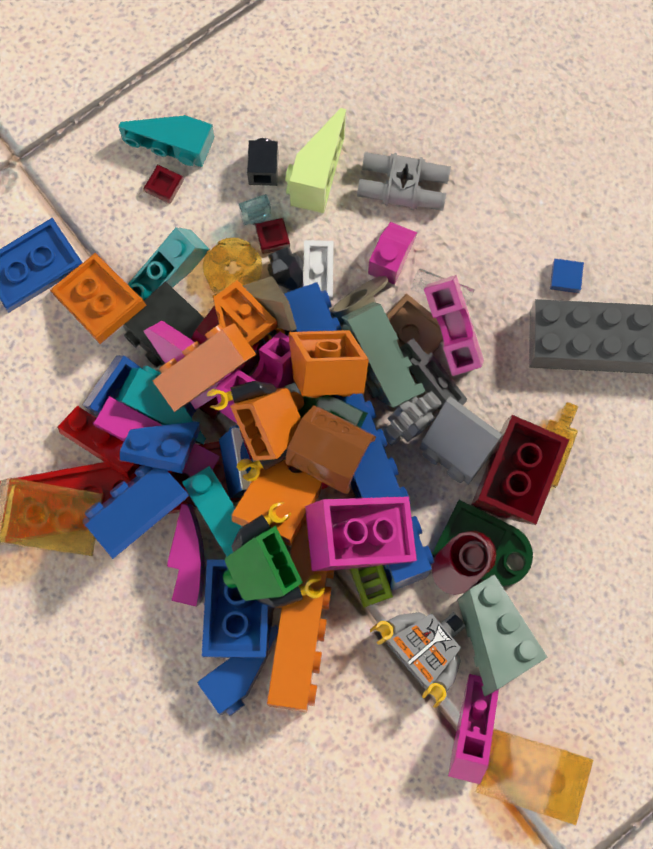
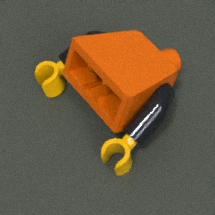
[207,381,304,482]

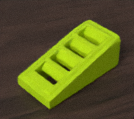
[349,565,393,607]

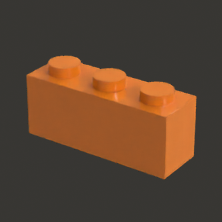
[152,323,256,412]

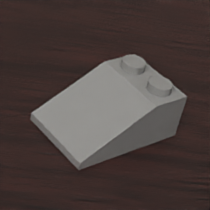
[420,396,502,485]

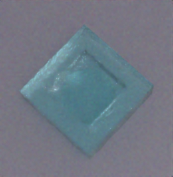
[239,194,271,226]

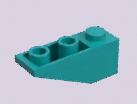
[118,115,215,167]
[128,227,210,301]

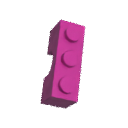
[424,275,484,376]
[215,332,294,424]

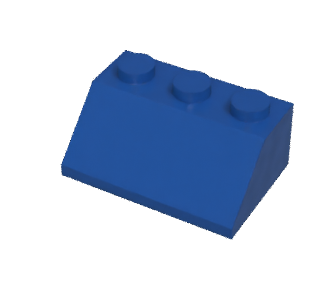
[82,465,189,559]

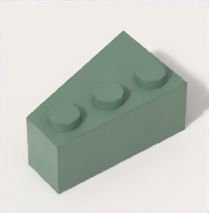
[341,302,425,408]

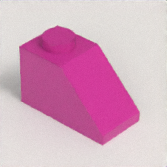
[368,222,417,285]

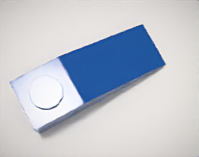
[197,624,279,716]

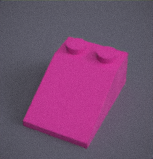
[305,497,417,571]

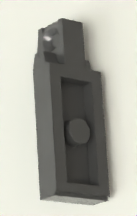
[400,338,467,410]

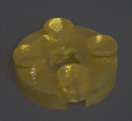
[203,238,263,293]

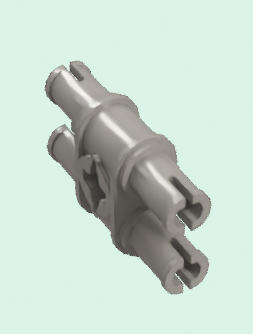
[357,152,451,211]

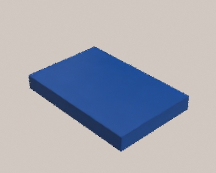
[0,217,83,313]

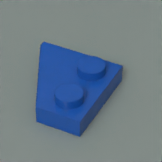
[120,421,200,473]

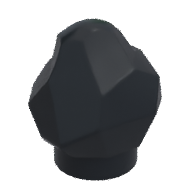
[267,246,303,291]

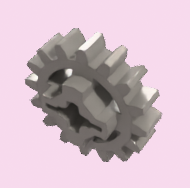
[383,391,441,446]

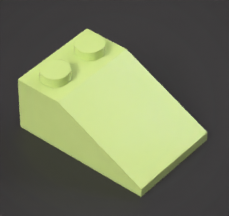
[285,108,346,214]

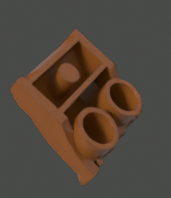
[285,406,377,494]

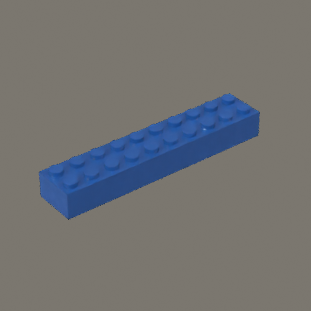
[284,282,434,591]

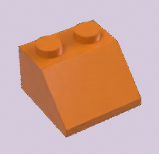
[289,330,369,398]

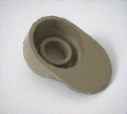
[331,276,388,326]

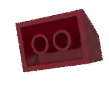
[471,415,570,525]

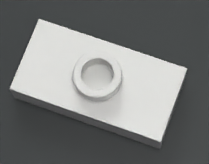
[303,240,334,301]

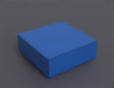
[550,258,584,293]

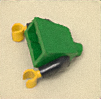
[223,502,325,608]

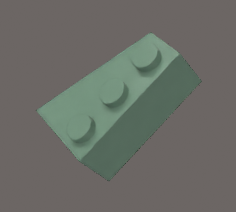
[457,574,548,697]

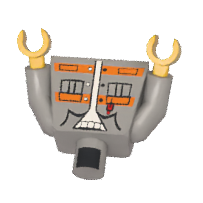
[370,612,466,708]

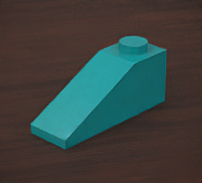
[116,365,206,444]
[182,466,243,557]

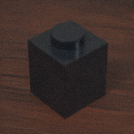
[247,138,279,186]

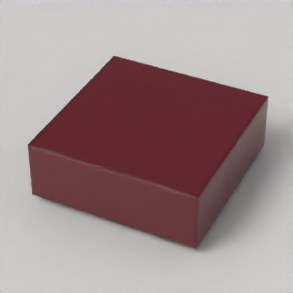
[144,164,184,204]
[255,218,290,254]

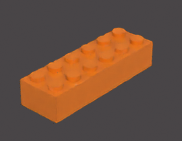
[267,519,334,712]

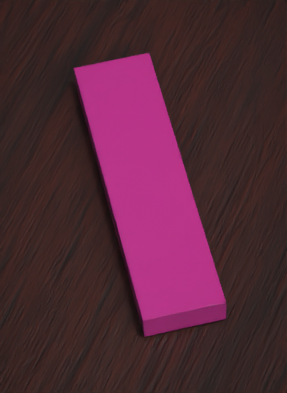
[94,396,219,477]

